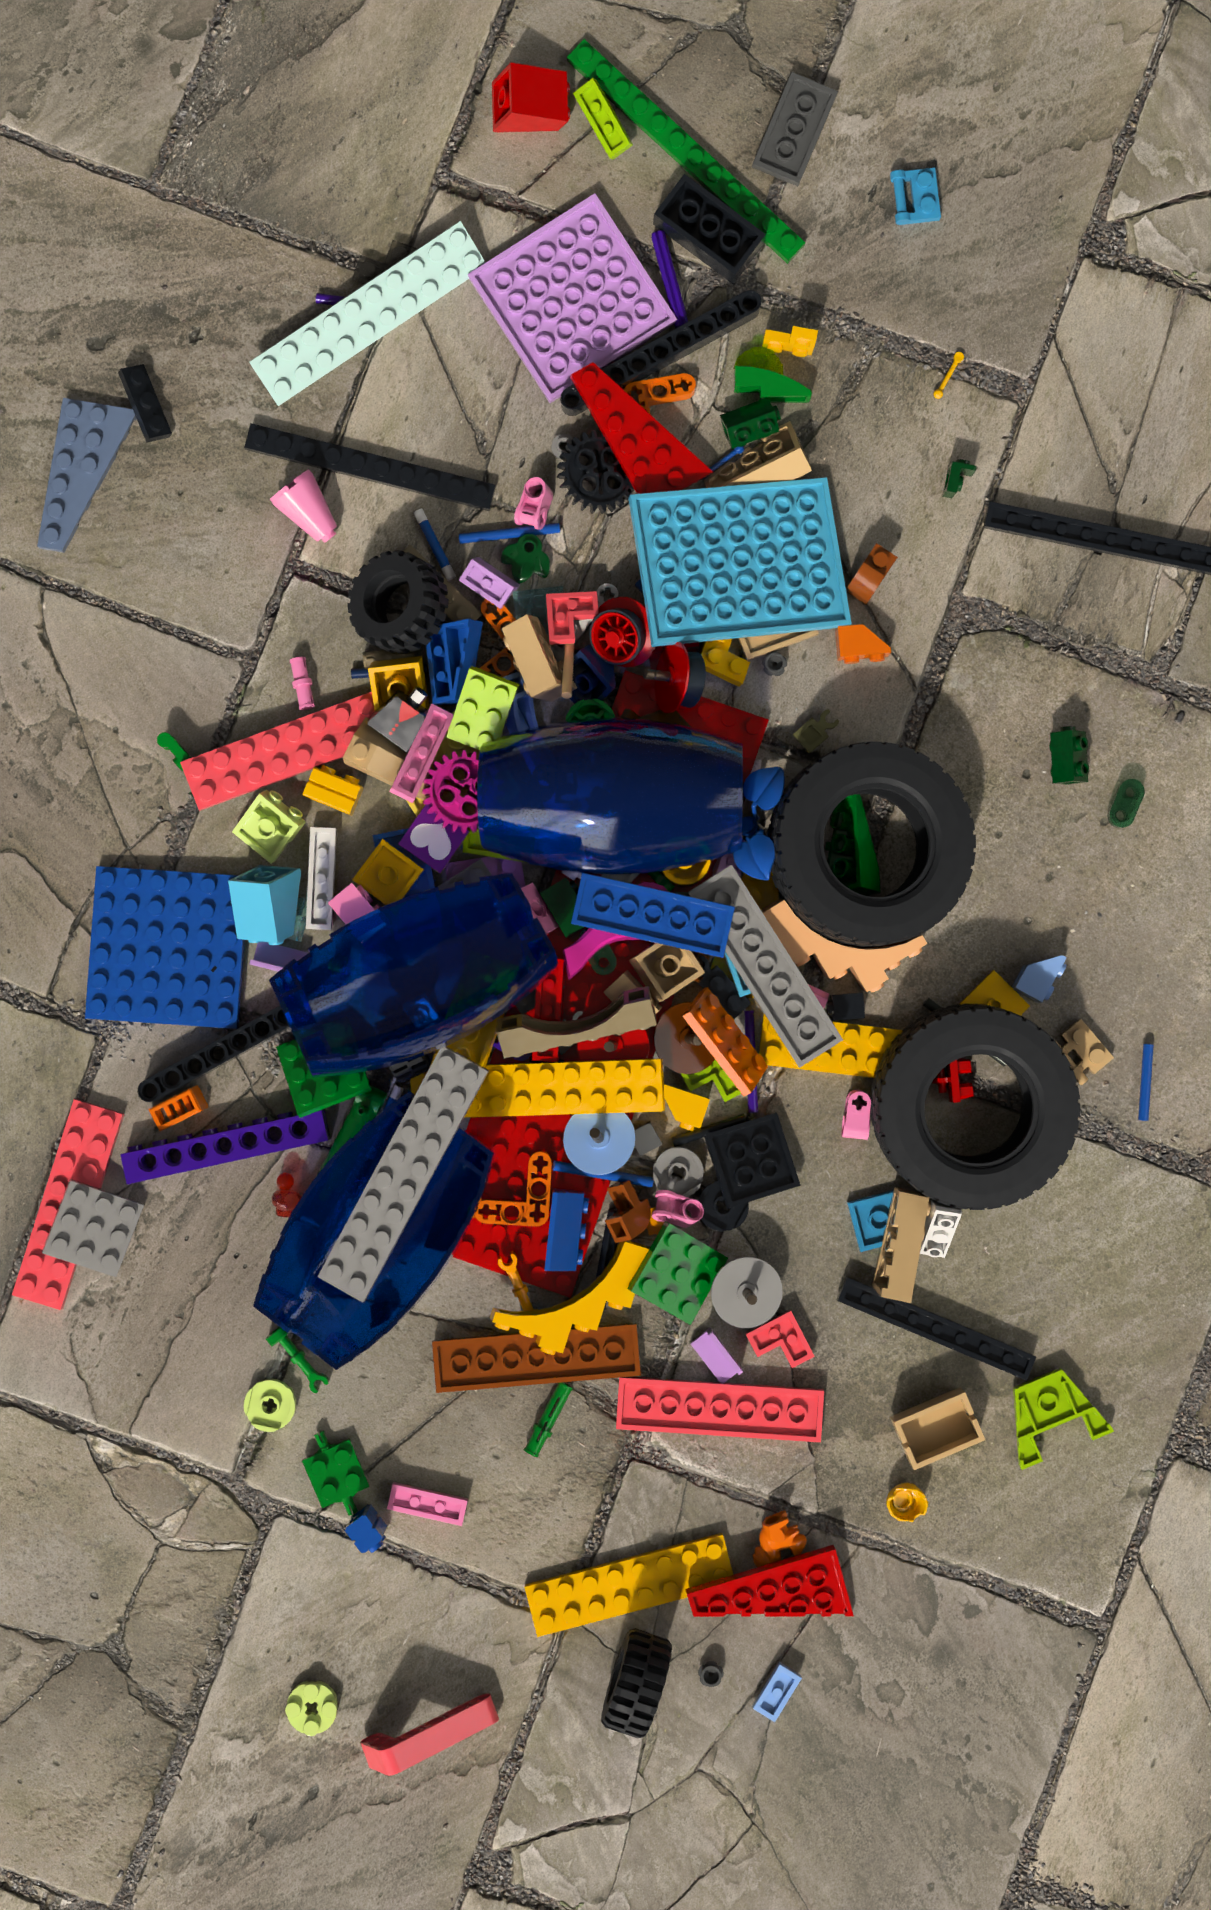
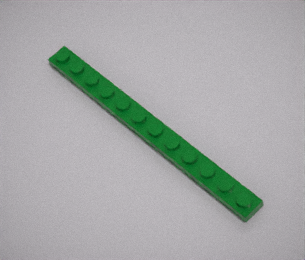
[567,39,806,264]

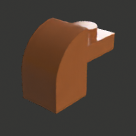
[846,543,898,605]
[605,1180,651,1243]

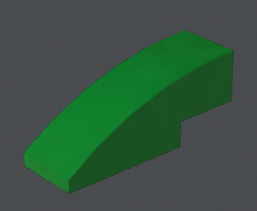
[734,366,812,403]

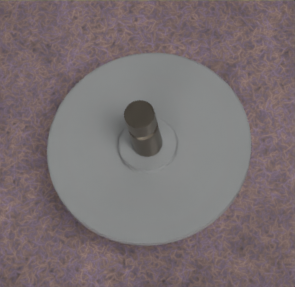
[711,1257,783,1328]

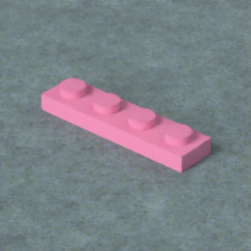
[389,704,454,803]

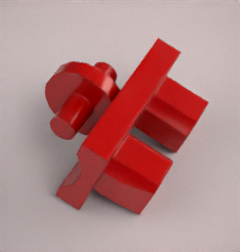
[932,1058,973,1103]

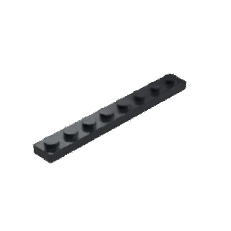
[837,1276,1036,1381]

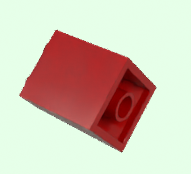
[492,62,570,132]

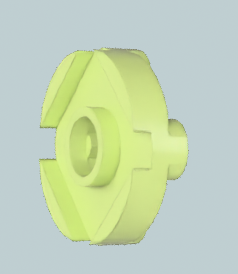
[244,1379,296,1432]
[285,1681,338,1736]

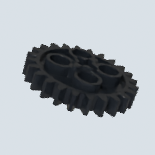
[557,430,635,514]

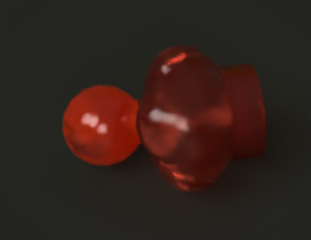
[271,1172,303,1217]

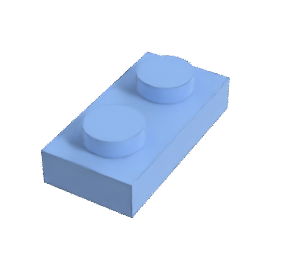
[752,1662,802,1722]

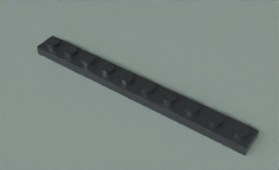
[244,423,496,511]
[983,501,1211,575]

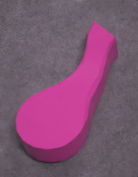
[563,882,669,980]

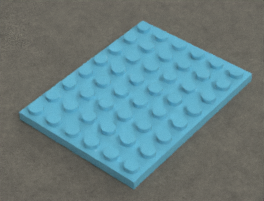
[628,477,852,647]

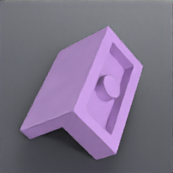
[459,557,520,609]
[249,941,309,977]
[690,1327,743,1384]

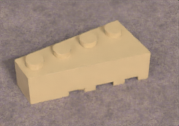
[872,1187,931,1303]

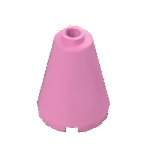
[270,469,337,543]

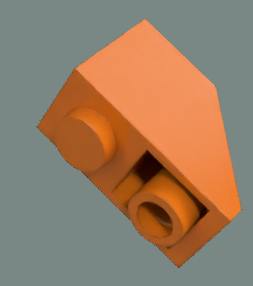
[835,624,891,664]

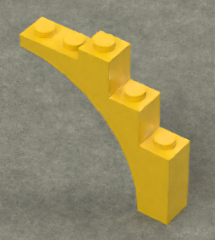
[490,1240,649,1355]

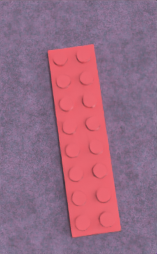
[180,692,375,811]
[12,1099,124,1310]
[616,1377,824,1442]

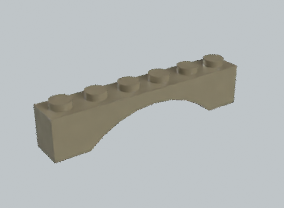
[496,986,657,1058]

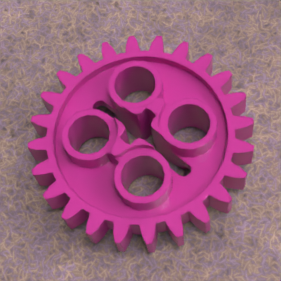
[422,750,506,834]

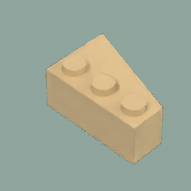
[502,614,577,702]

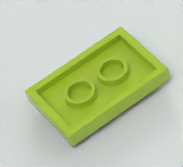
[446,666,519,756]

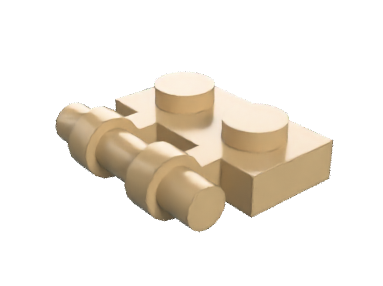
[1055,1019,1114,1085]

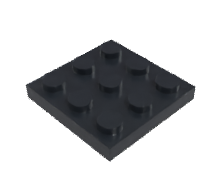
[704,1112,801,1209]

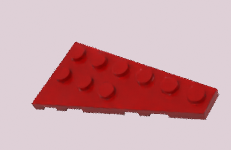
[570,362,713,494]
[685,1544,854,1617]

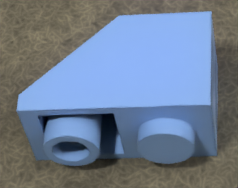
[1012,955,1067,1003]

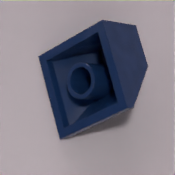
[562,643,616,704]

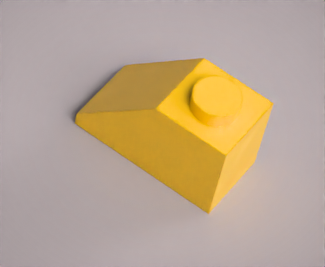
[664,1084,710,1131]

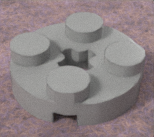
[653,1147,704,1197]

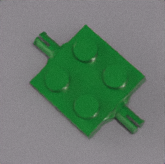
[302,1430,370,1516]

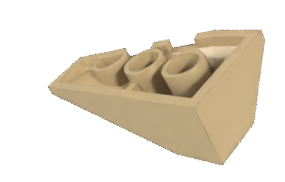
[704,421,812,488]
[343,717,448,801]

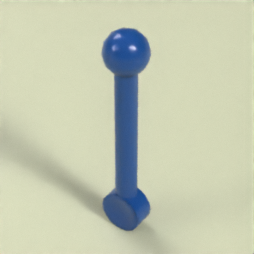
[703,446,744,479]

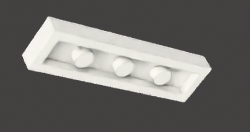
[306,827,337,930]

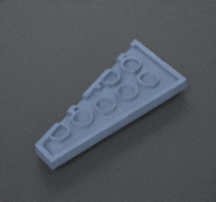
[37,398,137,553]

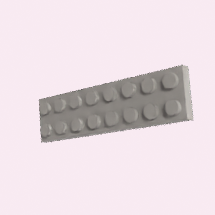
[688,865,843,1068]

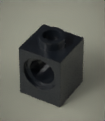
[826,992,865,1020]

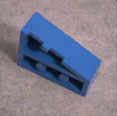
[426,619,483,706]

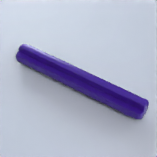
[651,230,688,328]

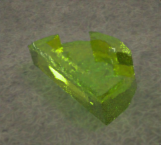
[733,347,784,375]

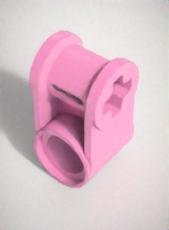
[514,477,553,530]
[841,1089,871,1140]
[652,1190,704,1228]

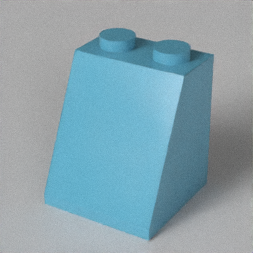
[228,865,301,945]

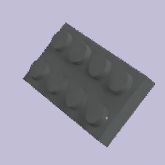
[752,72,838,187]

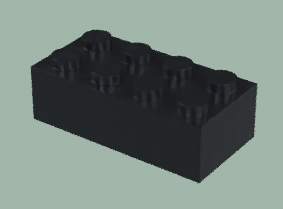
[653,174,766,285]

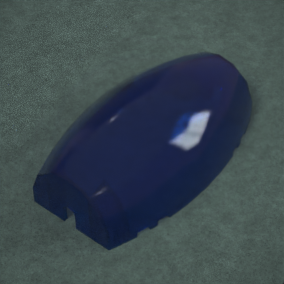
[477,718,743,875]
[269,873,558,1077]
[253,1092,496,1370]

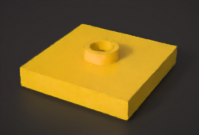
[352,839,424,911]
[959,970,1030,1016]

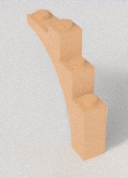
[761,898,927,993]

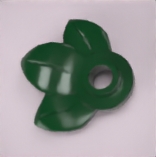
[501,534,550,584]

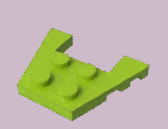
[1013,1368,1114,1470]

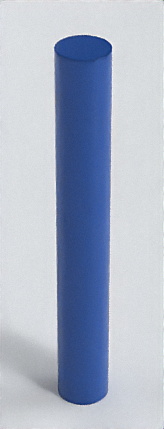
[1138,1044,1154,1121]

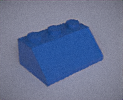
[544,1188,589,1271]

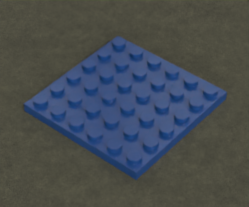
[85,866,245,1029]

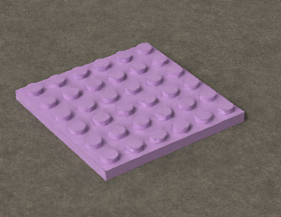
[468,193,677,403]

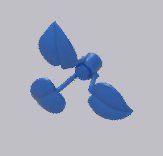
[696,767,785,880]

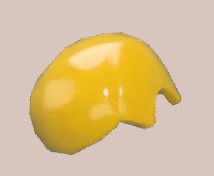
[886,1482,928,1522]

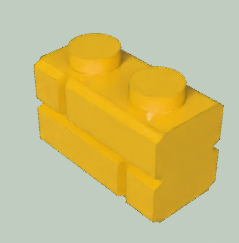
[303,765,363,816]

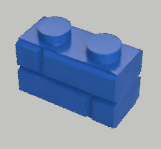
[345,1504,387,1553]

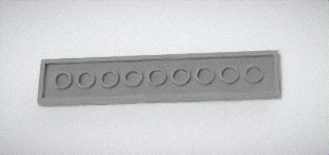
[318,1045,489,1302]

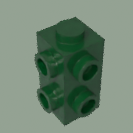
[720,398,781,449]
[1049,726,1089,785]

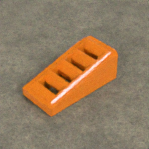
[148,1085,209,1132]

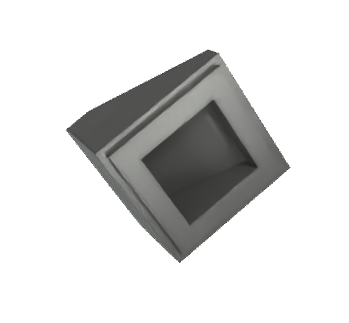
[635,1121,662,1156]

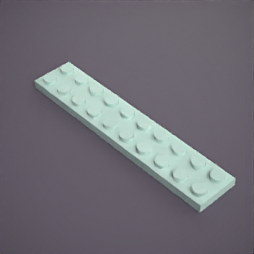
[249,221,486,406]

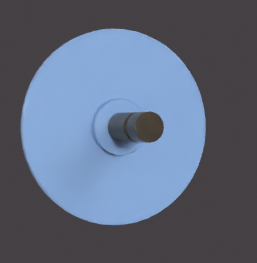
[563,1113,635,1175]

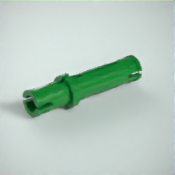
[524,1382,573,1457]

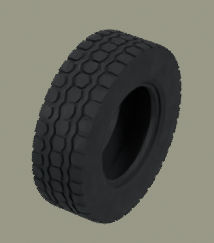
[767,742,976,947]
[870,1004,1080,1210]

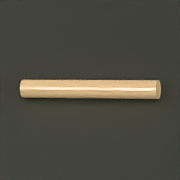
[561,644,574,699]

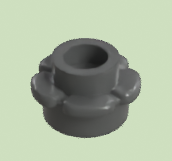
[762,651,787,676]
[698,1661,724,1687]

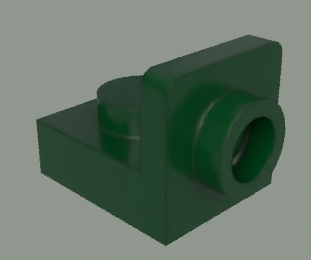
[942,459,977,498]

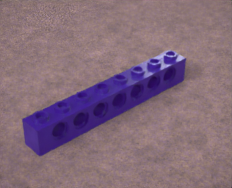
[120,1109,331,1184]

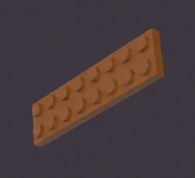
[432,1323,641,1393]

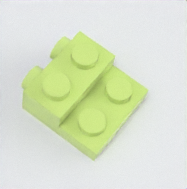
[232,790,306,864]

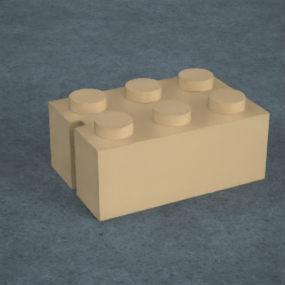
[890,1387,985,1470]

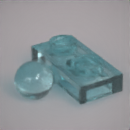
[513,586,564,635]

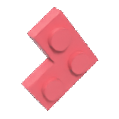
[546,591,599,645]
[745,1310,815,1368]

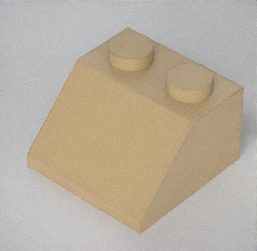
[629,943,705,1003]

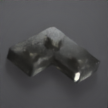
[352,239,417,285]

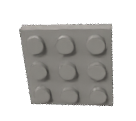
[42,1179,144,1277]

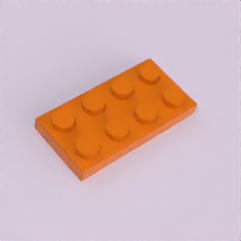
[683,987,768,1096]

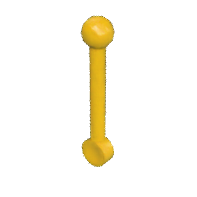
[933,352,964,399]

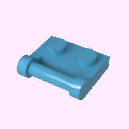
[890,168,941,225]

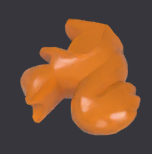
[753,1510,807,1567]

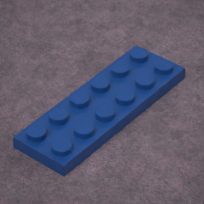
[571,873,735,958]

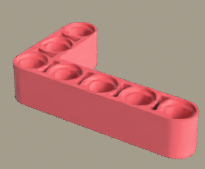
[360,1693,499,1776]

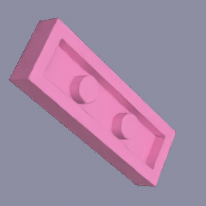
[387,1482,468,1526]

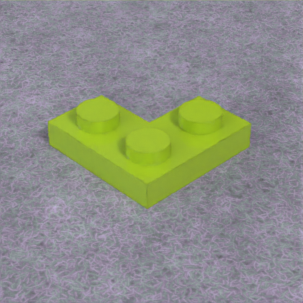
[680,1060,741,1102]

